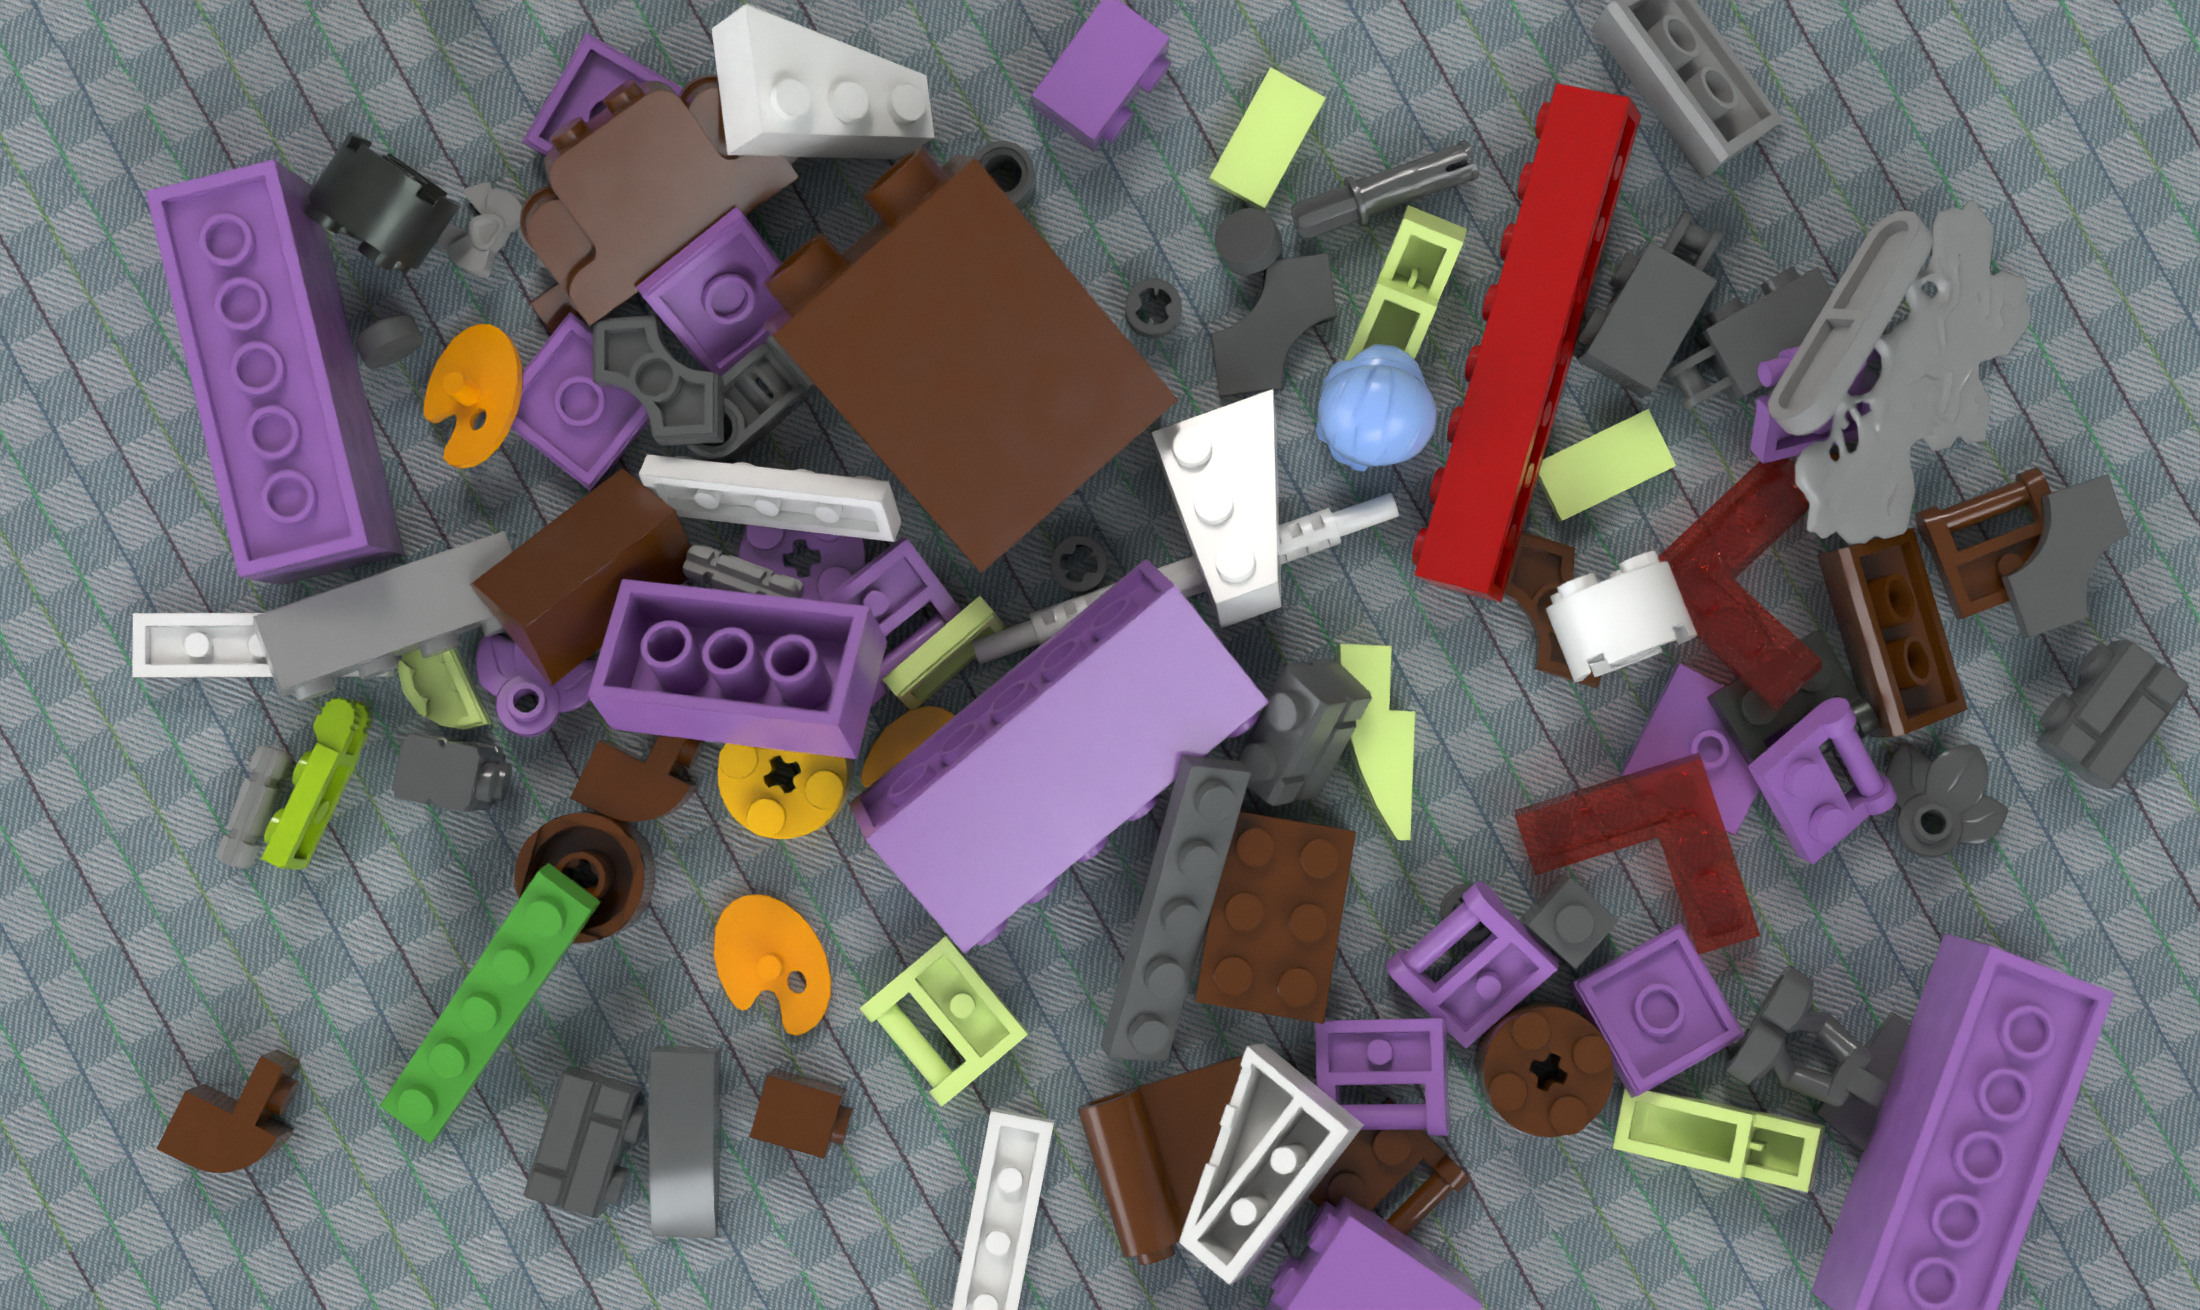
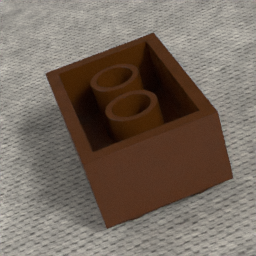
[1193,811,1356,1024]

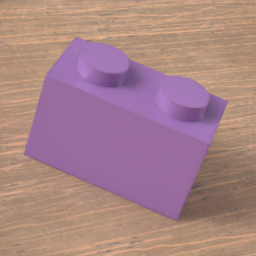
[1032,0,1172,152]

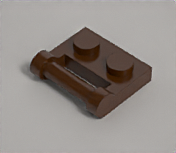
[1915,467,2051,620]
[1308,1096,1472,1235]

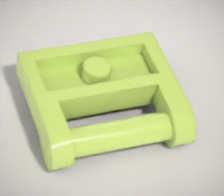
[859,935,1029,1107]

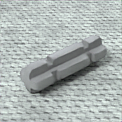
[683,545,804,599]
[216,745,292,869]

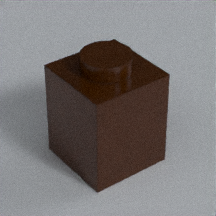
[750,1068,854,1158]

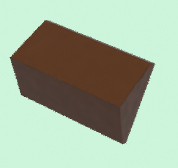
[470,468,691,686]
[1817,527,1968,737]

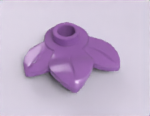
[476,634,597,737]

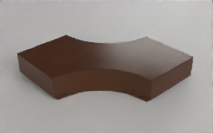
[1504,531,1602,689]

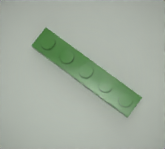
[380,863,601,1144]

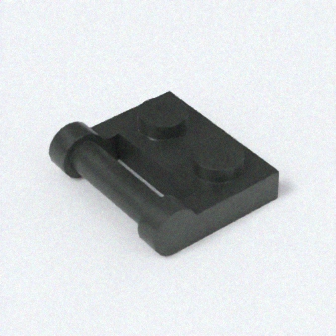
[1706,630,1880,766]

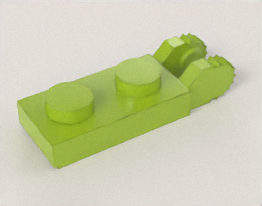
[261,697,374,870]

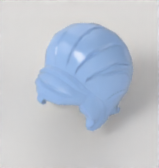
[1316,344,1438,471]

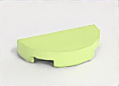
[398,647,492,730]

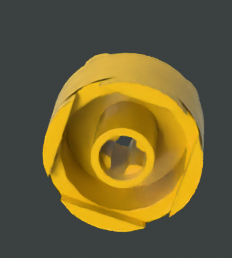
[718,743,853,839]

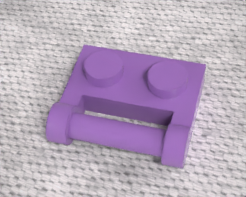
[821,536,962,705]
[1748,697,1897,865]
[1385,881,1559,1049]
[1315,1018,1451,1136]

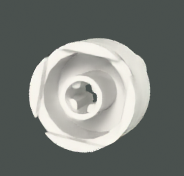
[1546,551,1697,682]

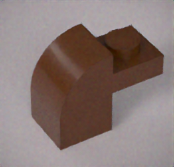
[570,735,705,822]
[156,1049,300,1173]

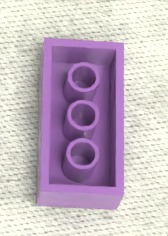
[587,579,887,759]

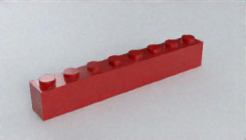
[1412,83,1641,603]

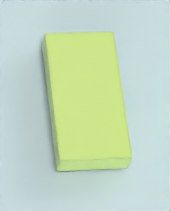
[1209,67,1326,211]
[1537,409,1676,522]
[882,596,1007,710]

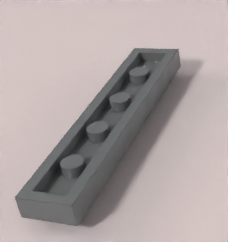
[1100,755,1251,1062]

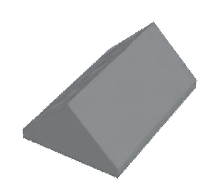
[1592,0,1784,180]

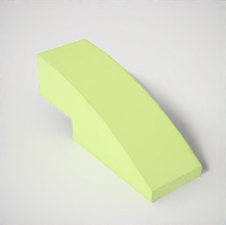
[1344,205,1467,361]
[1336,644,1415,840]
[1613,1088,1825,1192]

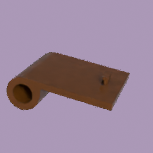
[1077,1055,1244,1265]

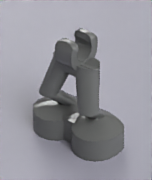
[1723,965,1888,1107]

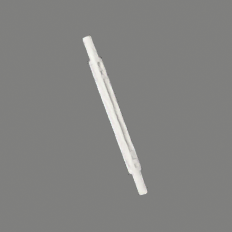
[971,492,1399,664]

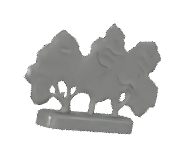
[1768,199,2031,546]

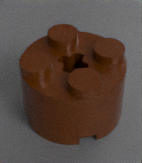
[514,811,656,943]
[1474,1000,1614,1137]

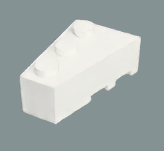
[712,4,935,159]
[1152,389,1282,628]
[1179,1043,1364,1285]

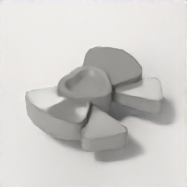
[438,182,523,278]

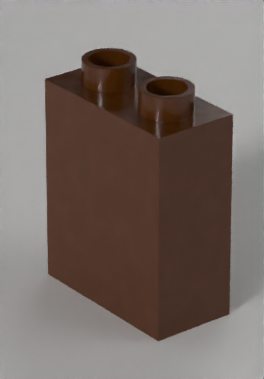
[762,145,1178,573]

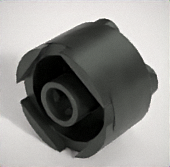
[304,132,461,274]

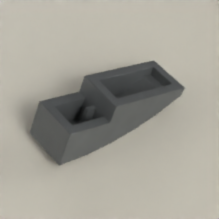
[649,1046,722,1238]

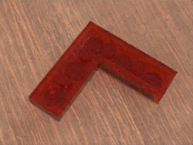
[1658,458,1823,712]
[1515,752,1761,955]

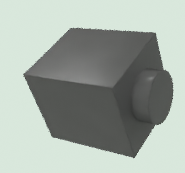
[1519,874,1619,969]

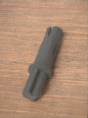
[1291,140,1479,239]

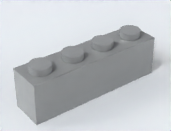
[253,531,512,702]

